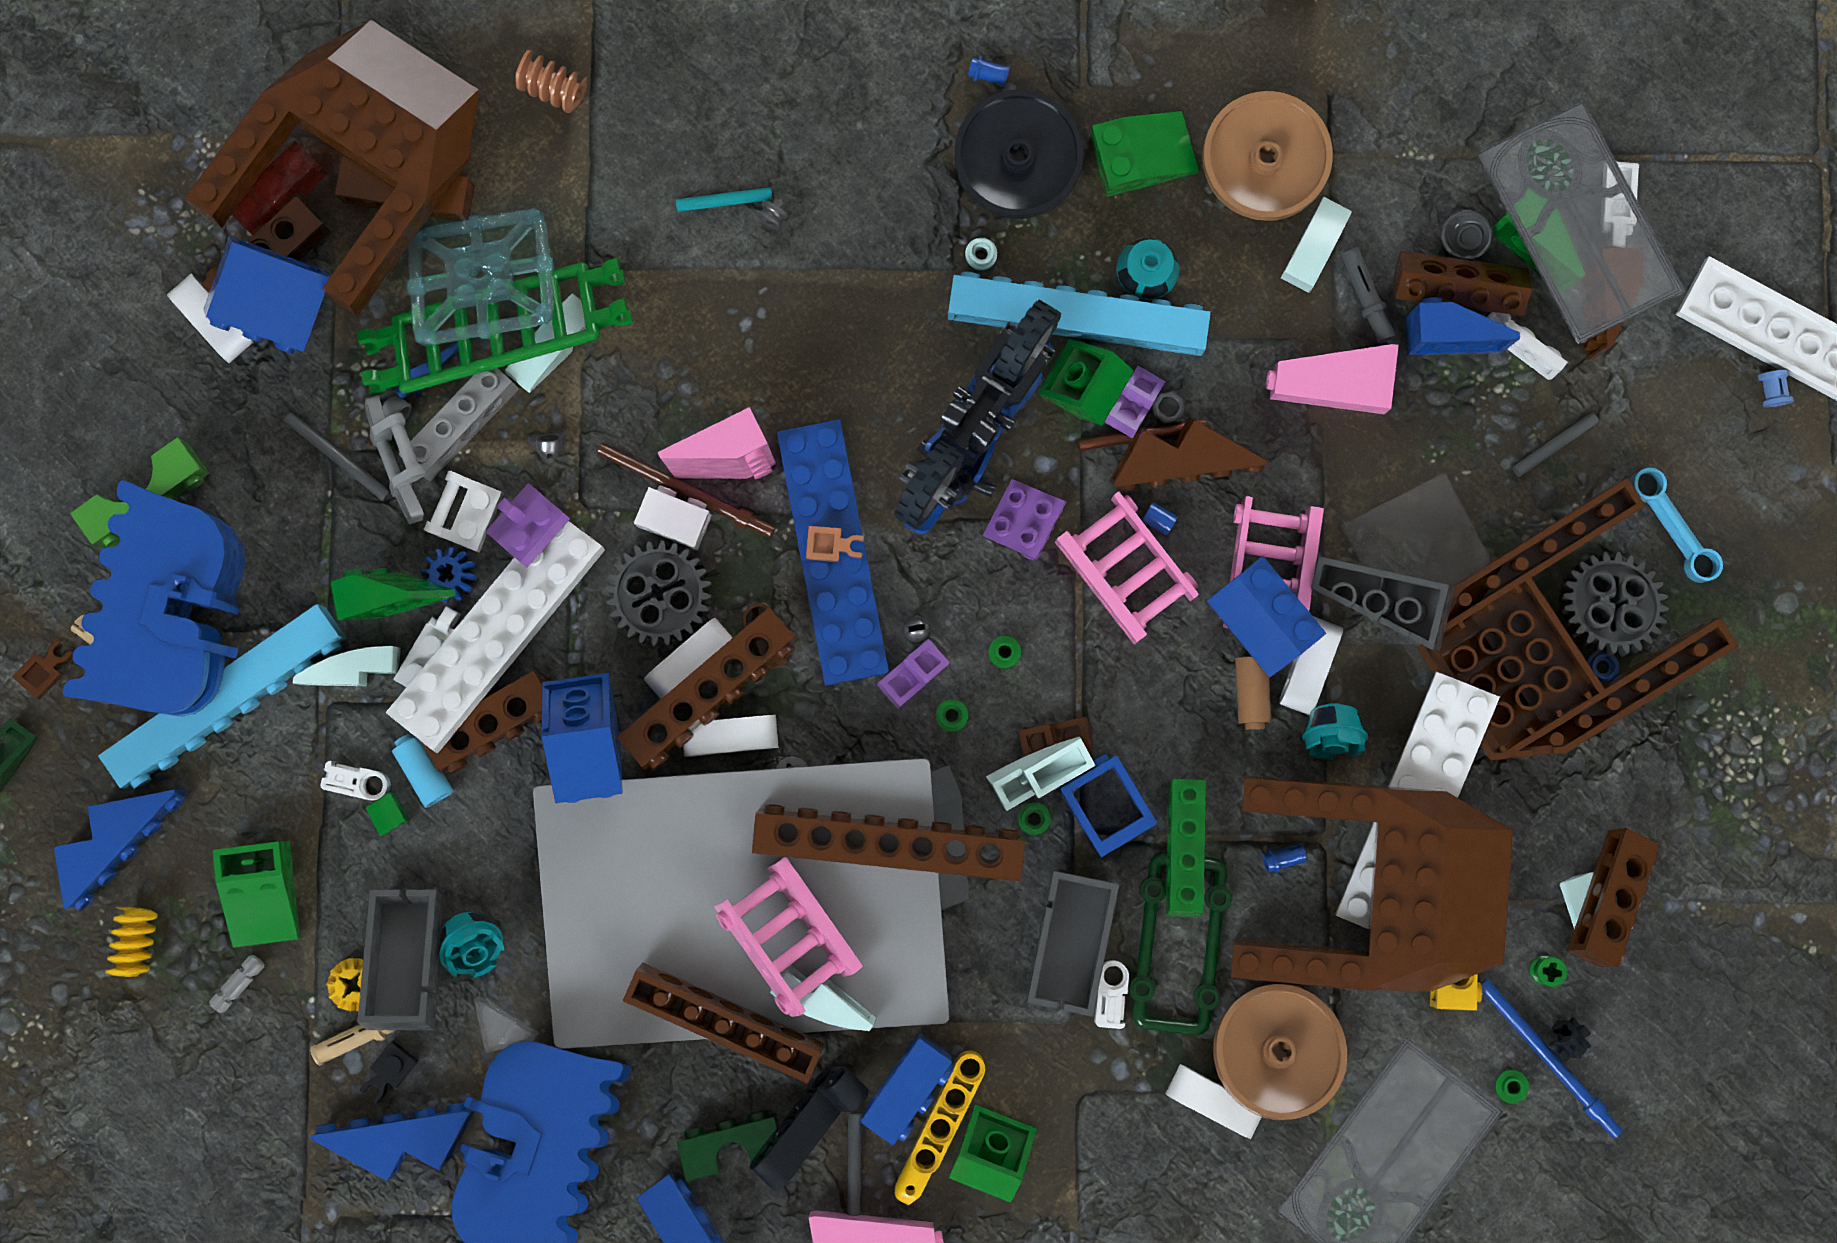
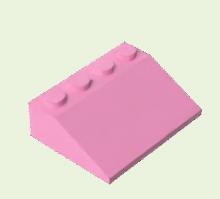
[658,407,776,479]

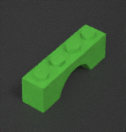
[70,437,210,549]

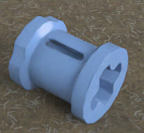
[1758,369,1794,408]

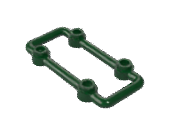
[1128,852,1232,1035]

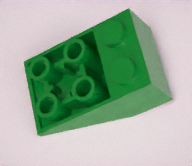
[213,841,300,948]

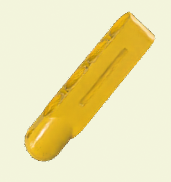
[894,1050,985,1205]

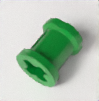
[1529,955,1567,987]

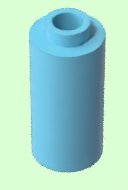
[392,733,454,808]

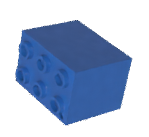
[203,235,330,354]
[541,673,623,804]

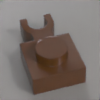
[12,639,73,700]

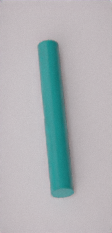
[676,187,773,212]

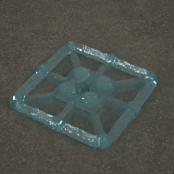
[407,208,554,346]

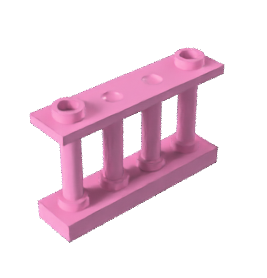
[1055,492,1199,644]
[1219,496,1324,628]
[714,857,863,1017]

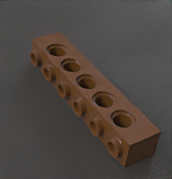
[617,607,797,770]
[623,962,825,1083]

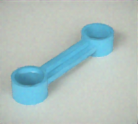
[1629,468,1723,583]

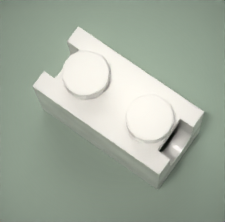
[634,485,712,551]

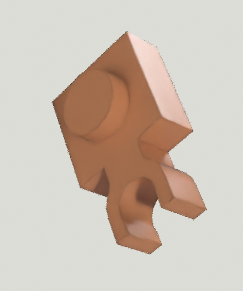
[806,526,864,562]

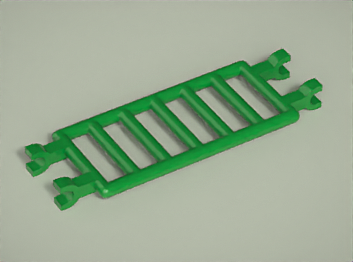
[357,258,633,396]

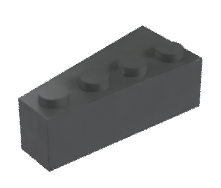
[1312,556,1455,651]

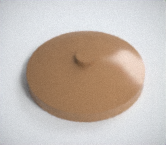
[1202,91,1333,221]
[1213,984,1348,1120]

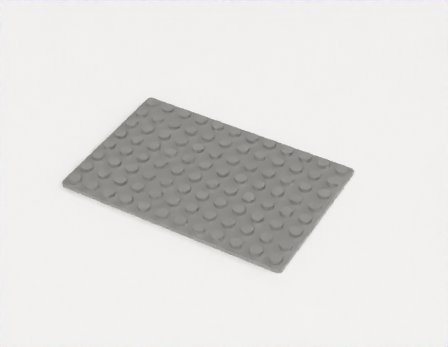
[533,758,949,1049]

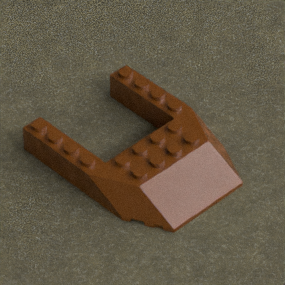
[185,20,479,317]
[1417,478,1739,760]
[1231,776,1513,991]

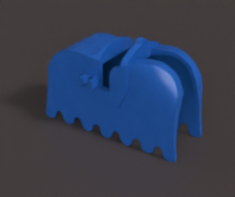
[62,480,245,716]
[452,1041,632,1243]

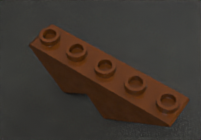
[1110,417,1269,491]

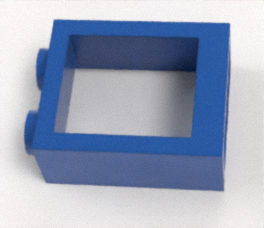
[1058,754,1158,857]

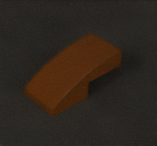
[1019,717,1094,757]

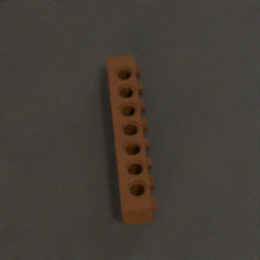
[752,804,1025,882]

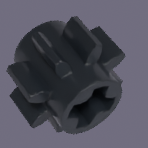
[1547,1017,1591,1061]

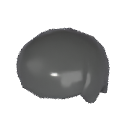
[1441,210,1493,260]

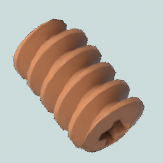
[516,50,588,113]

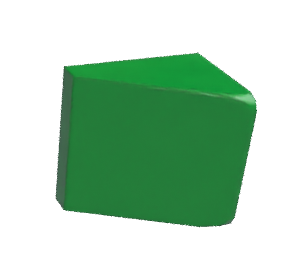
[366,792,410,837]

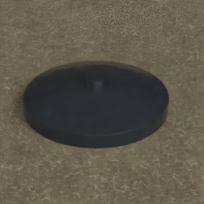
[954,89,1084,219]

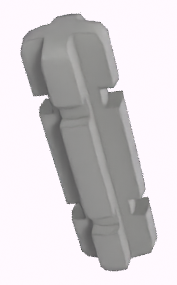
[209,955,265,1013]

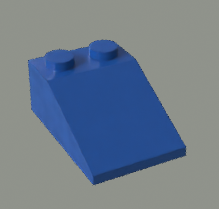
[1405,298,1520,355]

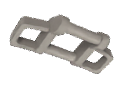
[365,394,425,524]

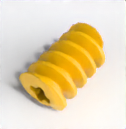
[105,907,158,977]

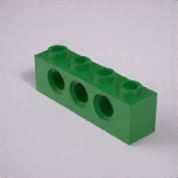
[1166,779,1206,918]

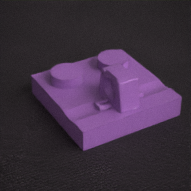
[485,483,570,568]

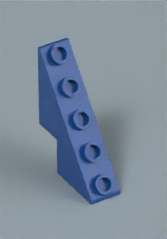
[54,790,185,911]
[309,1102,475,1181]

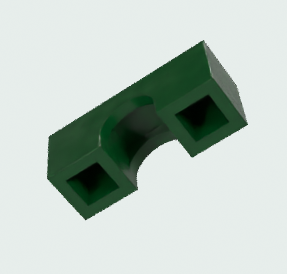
[677,1110,779,1182]

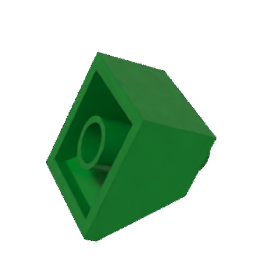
[1038,338,1134,426]
[949,1104,1037,1203]

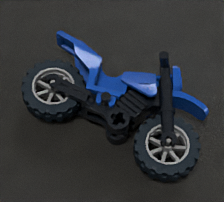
[894,299,1062,534]

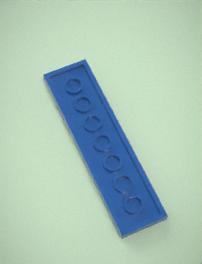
[777,420,889,686]

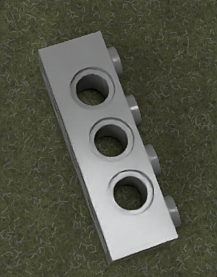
[398,368,519,482]

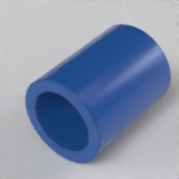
[1142,502,1178,536]

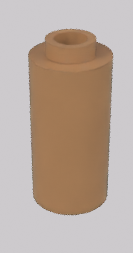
[1235,657,1272,730]

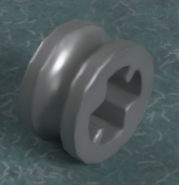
[755,201,788,230]

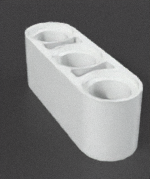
[167,273,254,363]
[1279,616,1343,715]
[644,618,733,699]
[683,715,779,757]
[1165,1064,1262,1139]

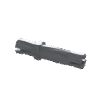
[1341,247,1396,344]

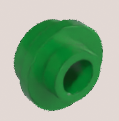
[988,636,1021,669]
[936,699,968,732]
[1018,802,1051,835]
[1495,1069,1529,1104]

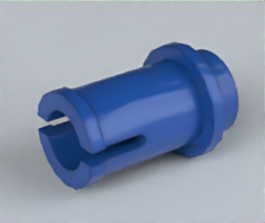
[968,56,1010,86]
[1262,842,1307,874]

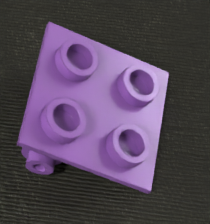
[983,479,1066,561]

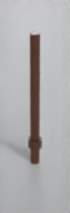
[597,443,776,538]

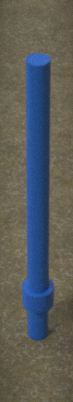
[1480,978,1623,1138]

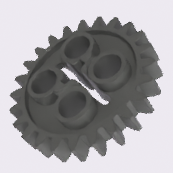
[605,541,712,647]
[1559,552,1669,657]

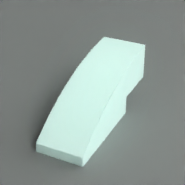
[1281,197,1352,293]
[505,293,586,393]
[293,646,401,686]
[986,737,1095,811]
[770,965,876,1031]

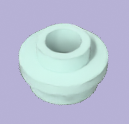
[965,238,997,270]

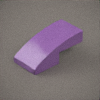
[1105,366,1166,438]
[877,639,950,709]

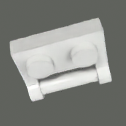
[424,471,504,553]

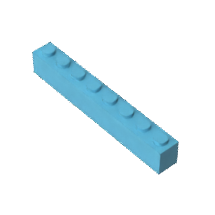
[948,272,1211,356]
[98,604,347,790]

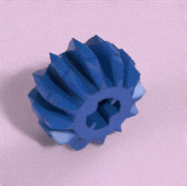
[420,547,477,603]

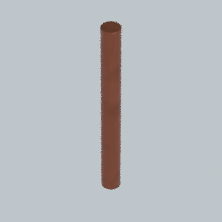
[1078,418,1207,451]

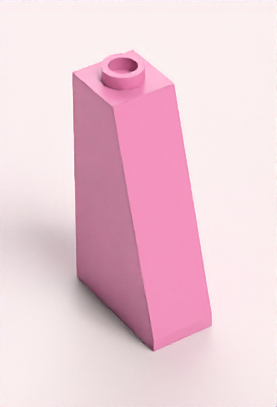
[1266,344,1399,414]
[809,1210,944,1243]

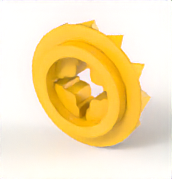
[326,958,363,1012]

